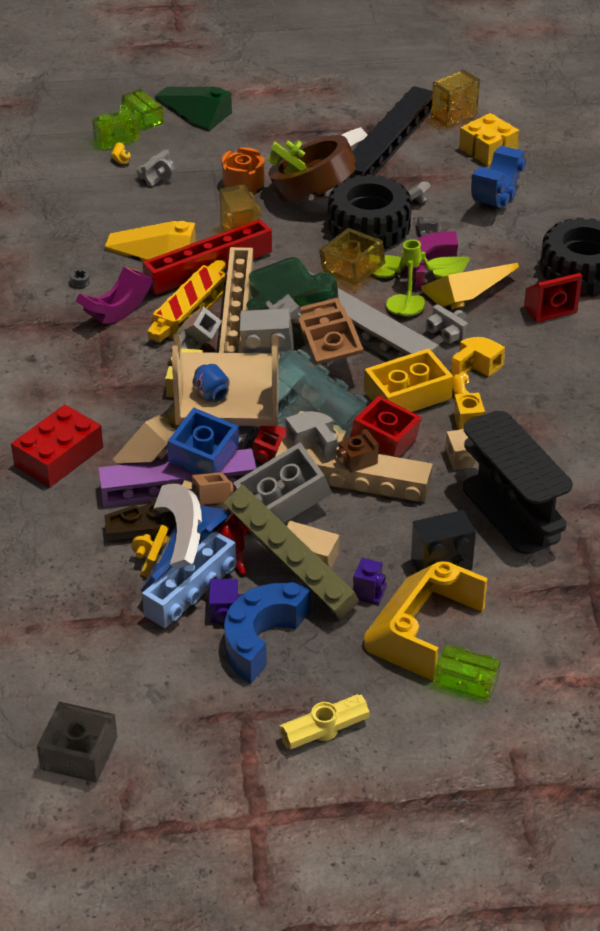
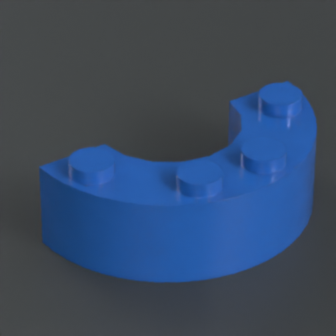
[471,145,526,208]
[225,582,311,683]

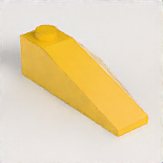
[105,221,196,262]

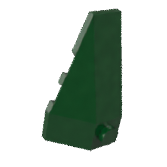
[155,87,232,132]

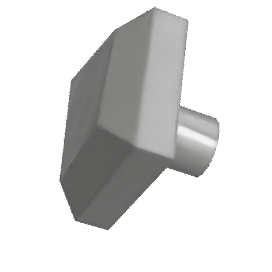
[408,182,431,204]

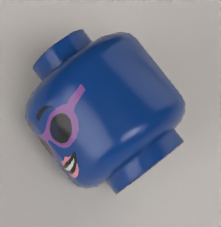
[192,364,230,401]

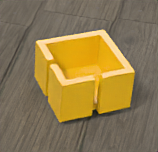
[459,113,519,166]

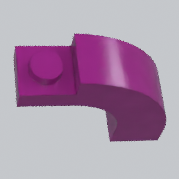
[405,231,458,290]
[76,266,153,324]

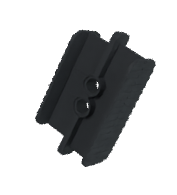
[463,411,573,554]

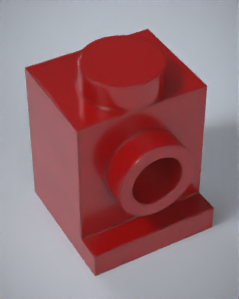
[252,426,286,463]

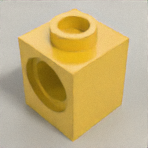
[453,393,485,430]

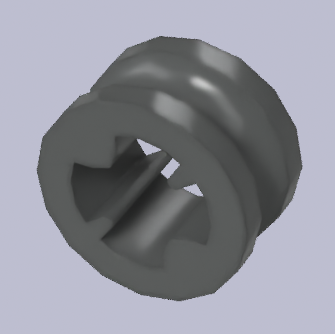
[70,268,90,289]

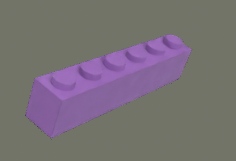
[98,449,257,507]

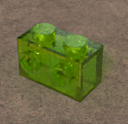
[92,109,140,150]

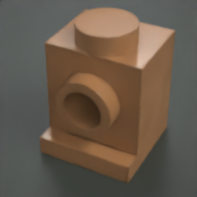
[192,472,234,506]

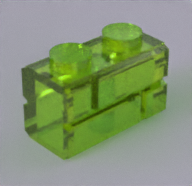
[120,89,164,130]
[434,645,501,701]

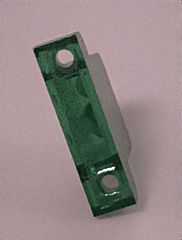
[246,257,339,311]

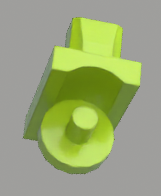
[267,140,307,174]

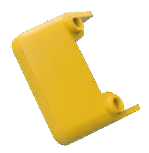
[364,562,488,681]

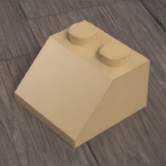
[113,415,176,463]

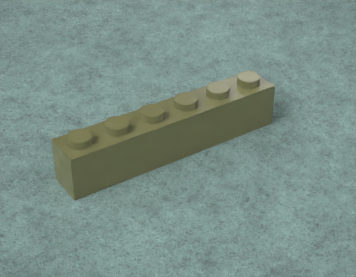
[223,484,359,620]

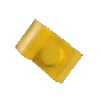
[451,337,505,377]

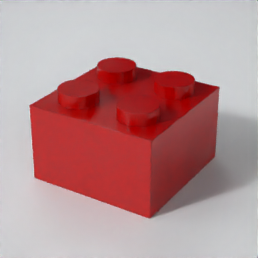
[350,396,422,458]

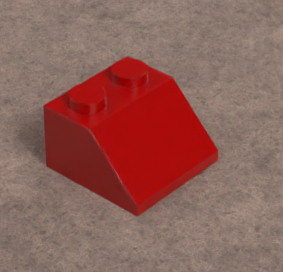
[524,273,582,323]

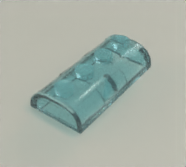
[278,349,368,428]

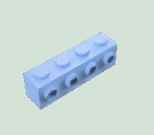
[142,531,237,628]

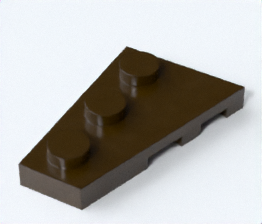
[104,497,177,541]

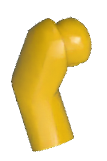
[111,142,131,165]
[453,372,469,395]

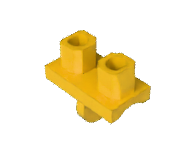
[131,525,169,577]

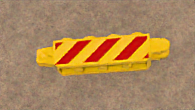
[147,260,226,342]

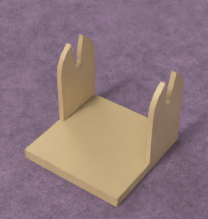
[172,334,280,426]

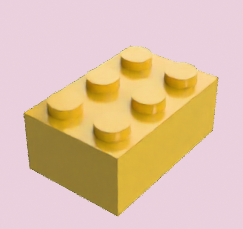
[364,348,453,412]

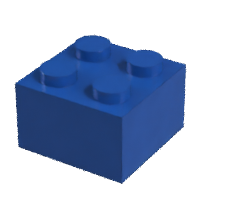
[167,407,239,475]

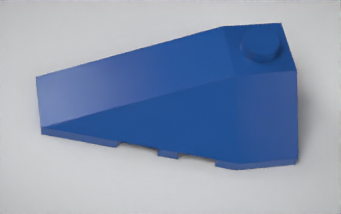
[141,506,232,592]

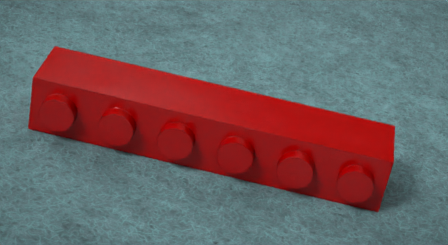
[142,219,272,295]

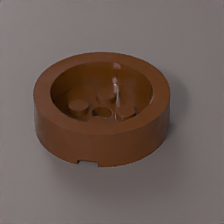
[268,135,357,202]

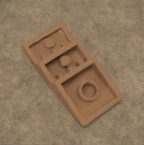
[297,298,364,365]

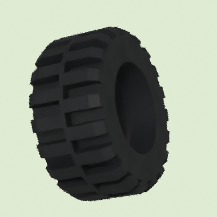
[328,174,412,250]
[540,217,600,296]

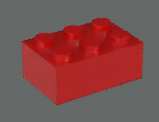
[11,404,104,488]

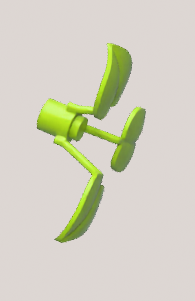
[368,240,469,316]

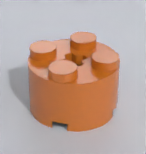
[222,148,265,196]

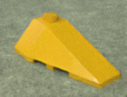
[421,263,519,310]

